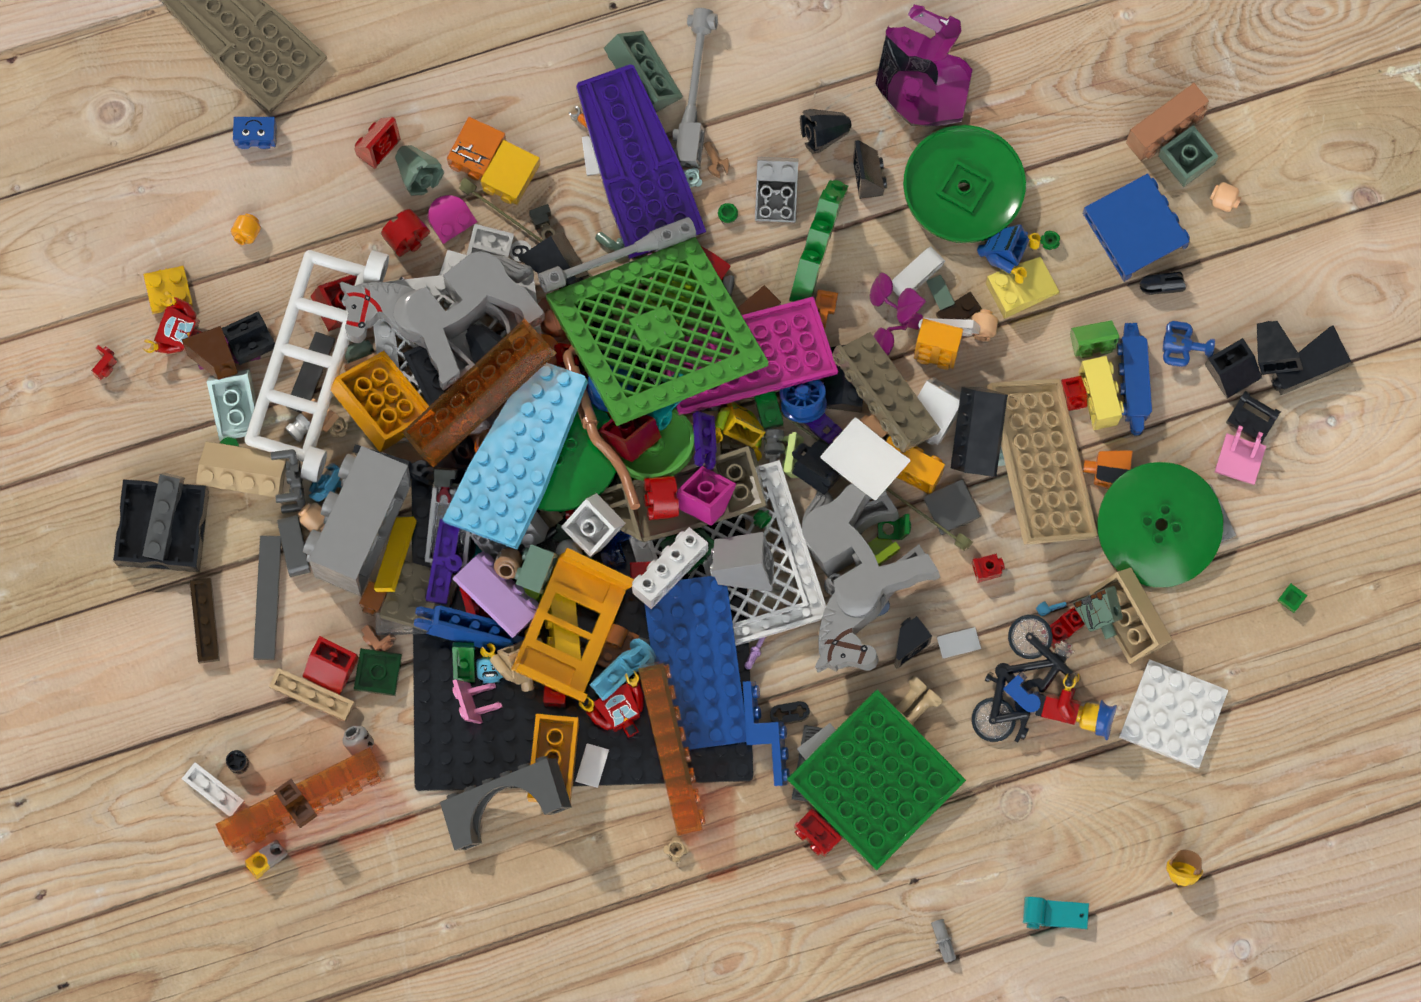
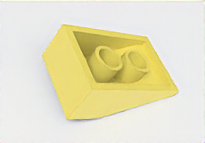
[986,257,1059,319]

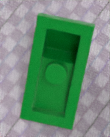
[452,642,476,682]

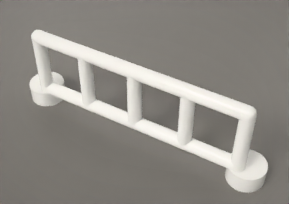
[245,250,389,483]

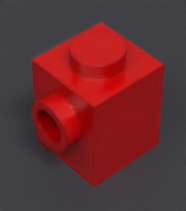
[543,686,566,708]

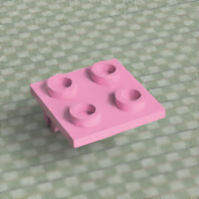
[1215,425,1266,485]
[452,679,502,724]

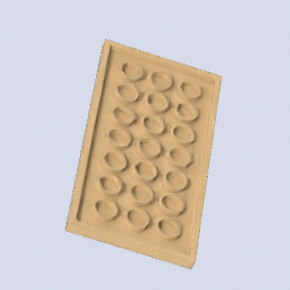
[987,378,1098,545]

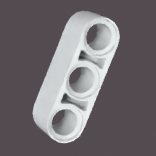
[892,246,945,296]

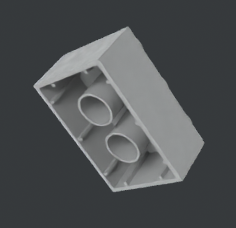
[303,446,411,596]

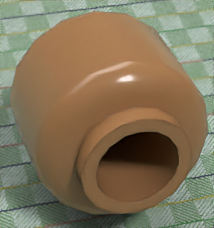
[494,548,523,579]

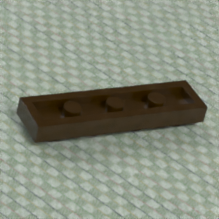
[190,578,220,664]

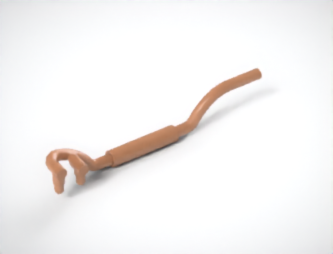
[563,310,640,510]

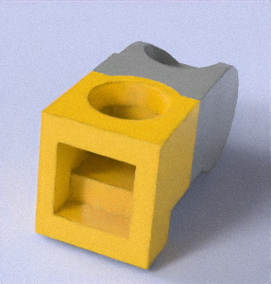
[245,840,287,880]

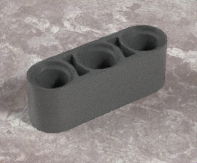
[277,515,311,577]

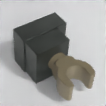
[529,204,556,241]

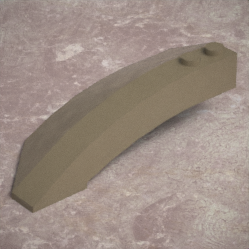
[599,446,767,542]

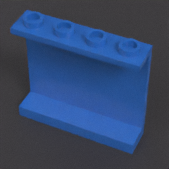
[1082,173,1190,282]

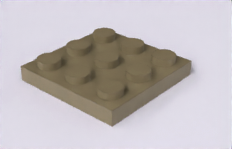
[379,560,458,631]

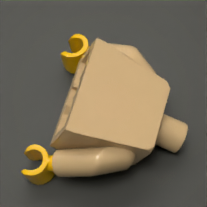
[480,628,543,692]

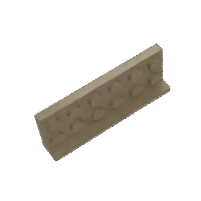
[832,332,941,453]

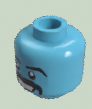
[476,652,503,683]

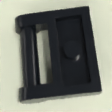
[1226,391,1281,444]

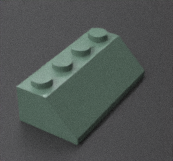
[604,31,683,112]

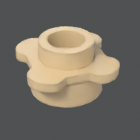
[663,837,689,863]

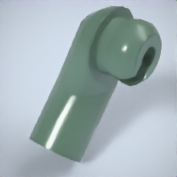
[595,232,624,251]

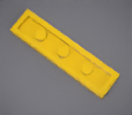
[374,517,417,592]

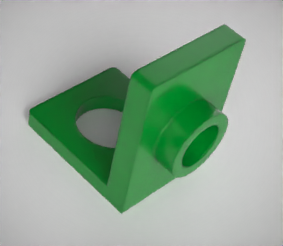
[878,514,911,540]

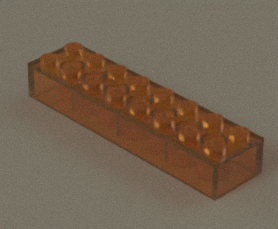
[402,318,557,468]
[638,660,706,836]
[215,747,385,853]

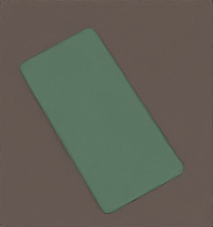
[926,275,955,310]

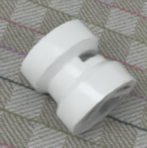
[285,413,310,442]

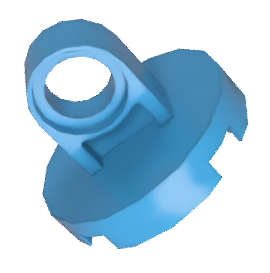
[309,463,342,502]

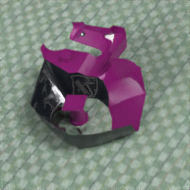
[875,4,973,127]

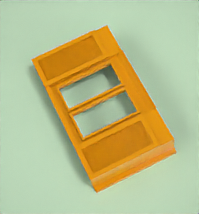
[511,548,634,703]

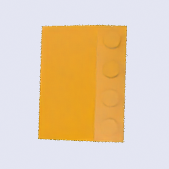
[330,351,434,452]

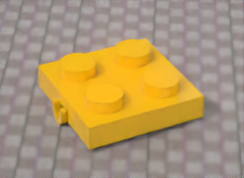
[143,265,193,315]

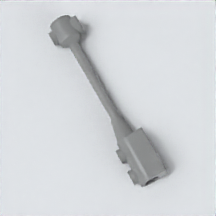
[673,8,718,168]
[538,217,696,293]

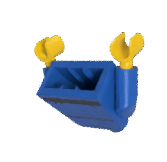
[977,224,1041,284]

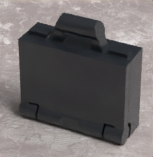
[792,438,842,495]

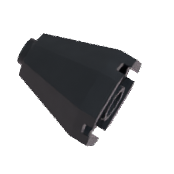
[800,109,852,154]
[465,324,515,376]

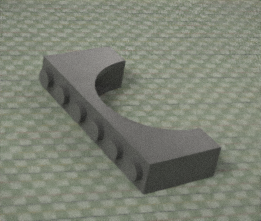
[440,756,572,850]

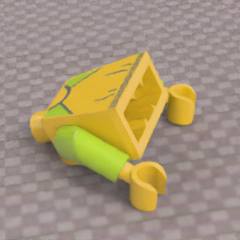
[715,402,766,461]

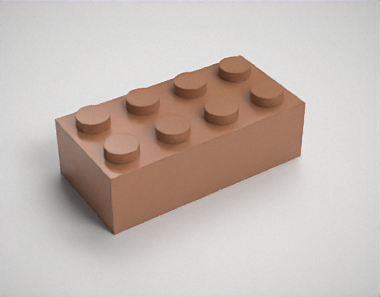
[1126,83,1209,161]

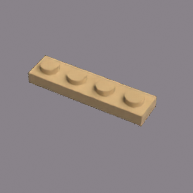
[269,668,355,722]

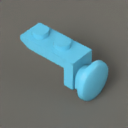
[590,639,656,701]

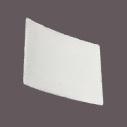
[820,417,910,500]

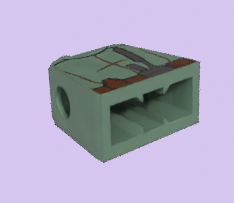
[1073,586,1123,639]

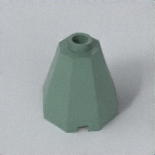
[395,145,444,196]

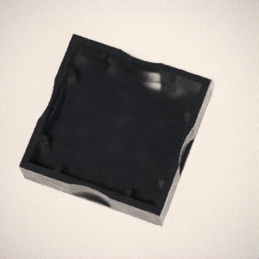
[113,479,209,572]

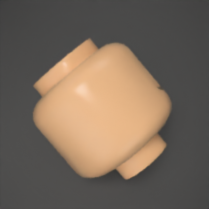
[1210,182,1242,212]
[971,309,998,341]
[298,502,325,532]

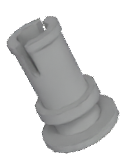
[824,573,841,595]

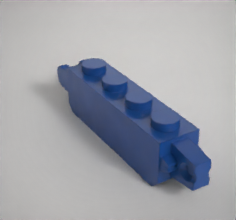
[1117,323,1152,437]
[414,606,524,652]

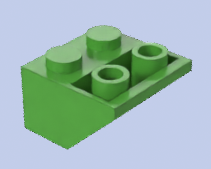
[1070,320,1119,358]

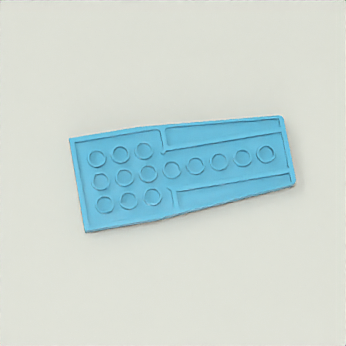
[442,359,588,549]

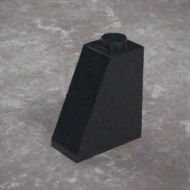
[1257,321,1303,375]

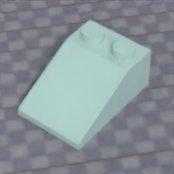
[207,369,256,441]

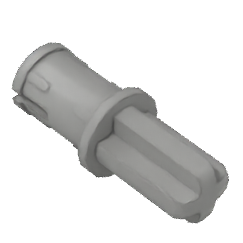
[931,919,956,963]

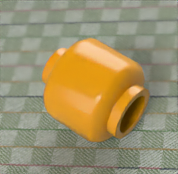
[231,213,261,245]

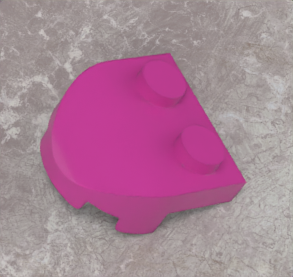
[427,195,477,244]

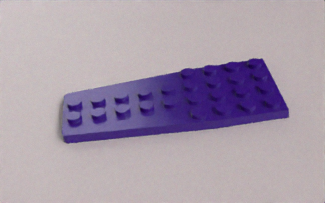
[576,64,706,260]

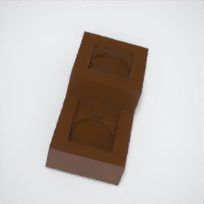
[274,779,317,828]

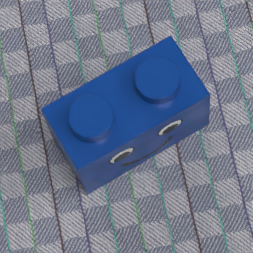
[233,117,277,149]

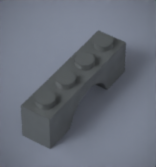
[142,473,185,561]

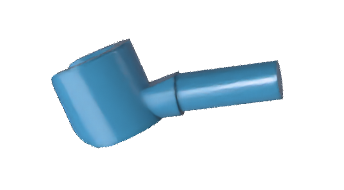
[1036,601,1067,616]

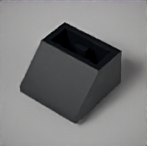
[1205,338,1262,399]

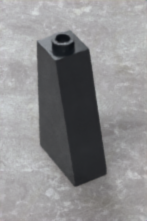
[1271,325,1351,395]

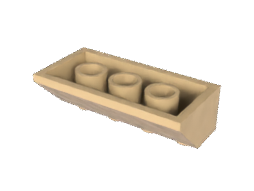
[196,441,287,497]
[1089,568,1172,664]

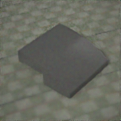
[923,479,981,535]

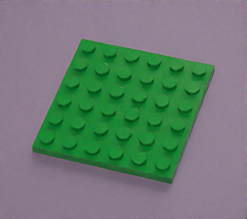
[786,689,966,871]

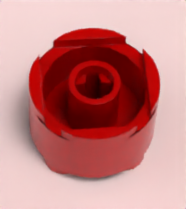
[381,209,430,257]
[644,476,679,520]

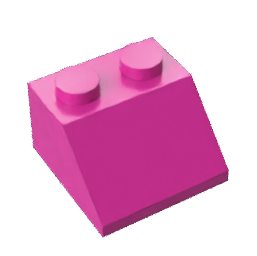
[677,466,736,526]

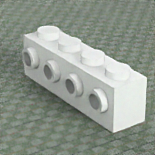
[632,527,708,609]

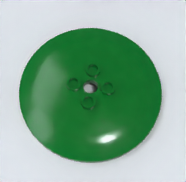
[903,125,1026,243]
[537,403,620,512]
[1097,462,1223,587]

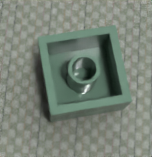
[1158,125,1219,187]
[515,545,559,594]

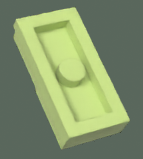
[782,432,804,478]

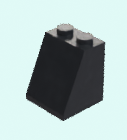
[518,233,589,289]

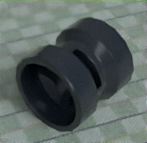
[226,750,249,774]

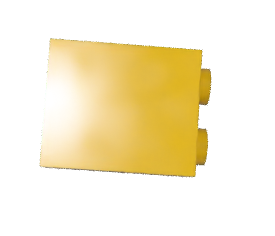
[480,140,540,205]

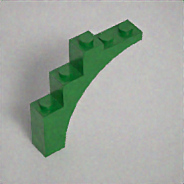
[789,180,849,302]

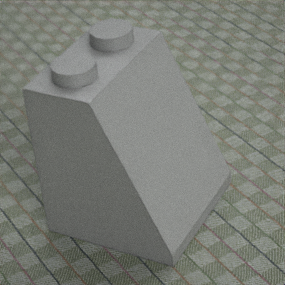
[710,532,774,591]

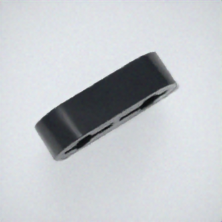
[770,701,810,725]

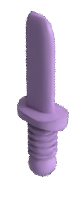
[744,637,766,669]

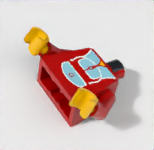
[142,291,202,354]
[579,671,644,738]

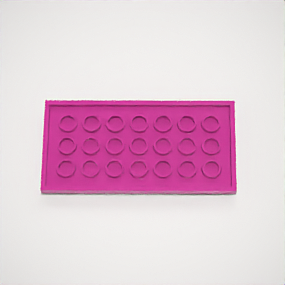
[659,297,838,415]

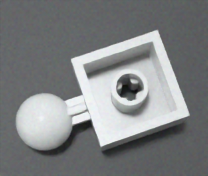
[556,493,626,557]

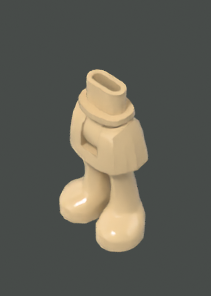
[895,675,943,725]

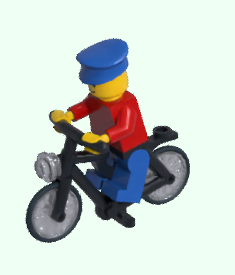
[971,615,1117,742]

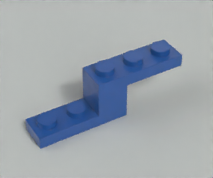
[743,681,790,786]

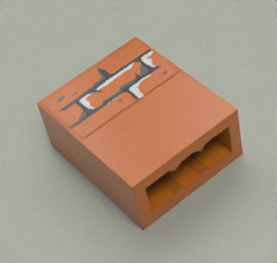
[447,117,506,181]

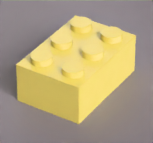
[1078,356,1124,430]

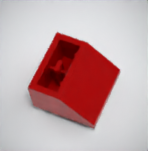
[302,636,359,695]

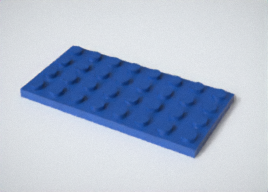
[645,576,747,753]

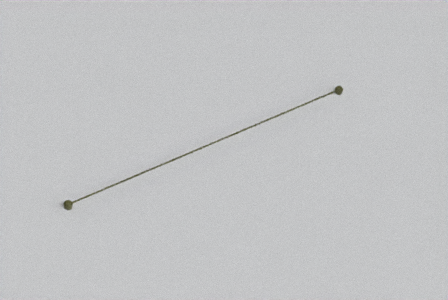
[459,177,973,551]

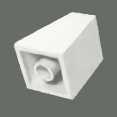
[918,377,961,445]

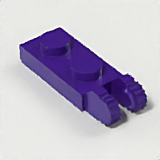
[693,411,717,470]

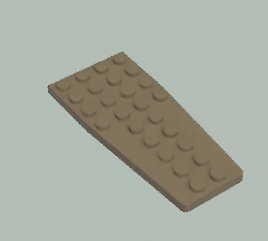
[161,0,327,114]

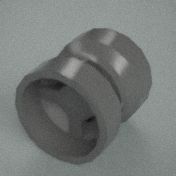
[764,429,785,455]

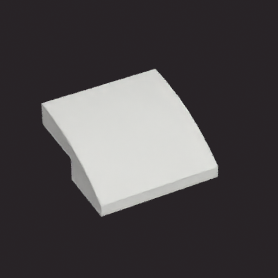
[466,224,514,257]

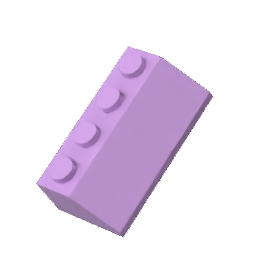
[452,551,539,638]

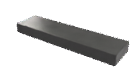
[286,332,335,413]

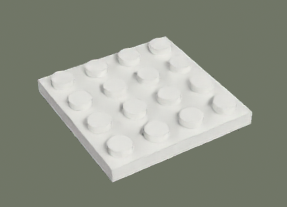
[1119,659,1228,769]

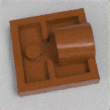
[596,624,640,668]

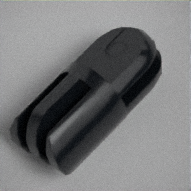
[1140,272,1186,295]

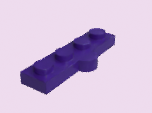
[426,519,462,605]

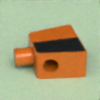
[1083,450,1133,489]

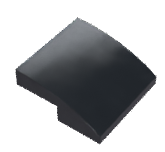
[222,311,275,365]

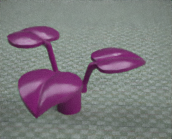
[870,272,926,356]

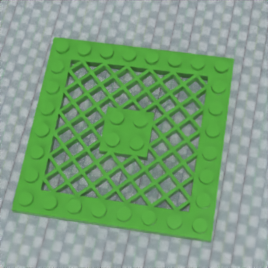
[546,237,768,426]

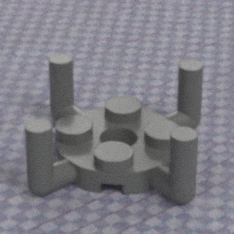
[270,449,306,514]

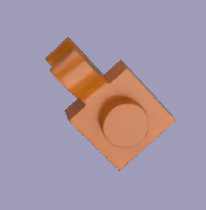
[815,289,838,328]

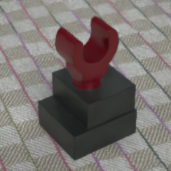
[434,468,458,503]

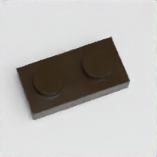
[936,292,982,320]

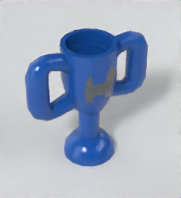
[1162,321,1215,367]

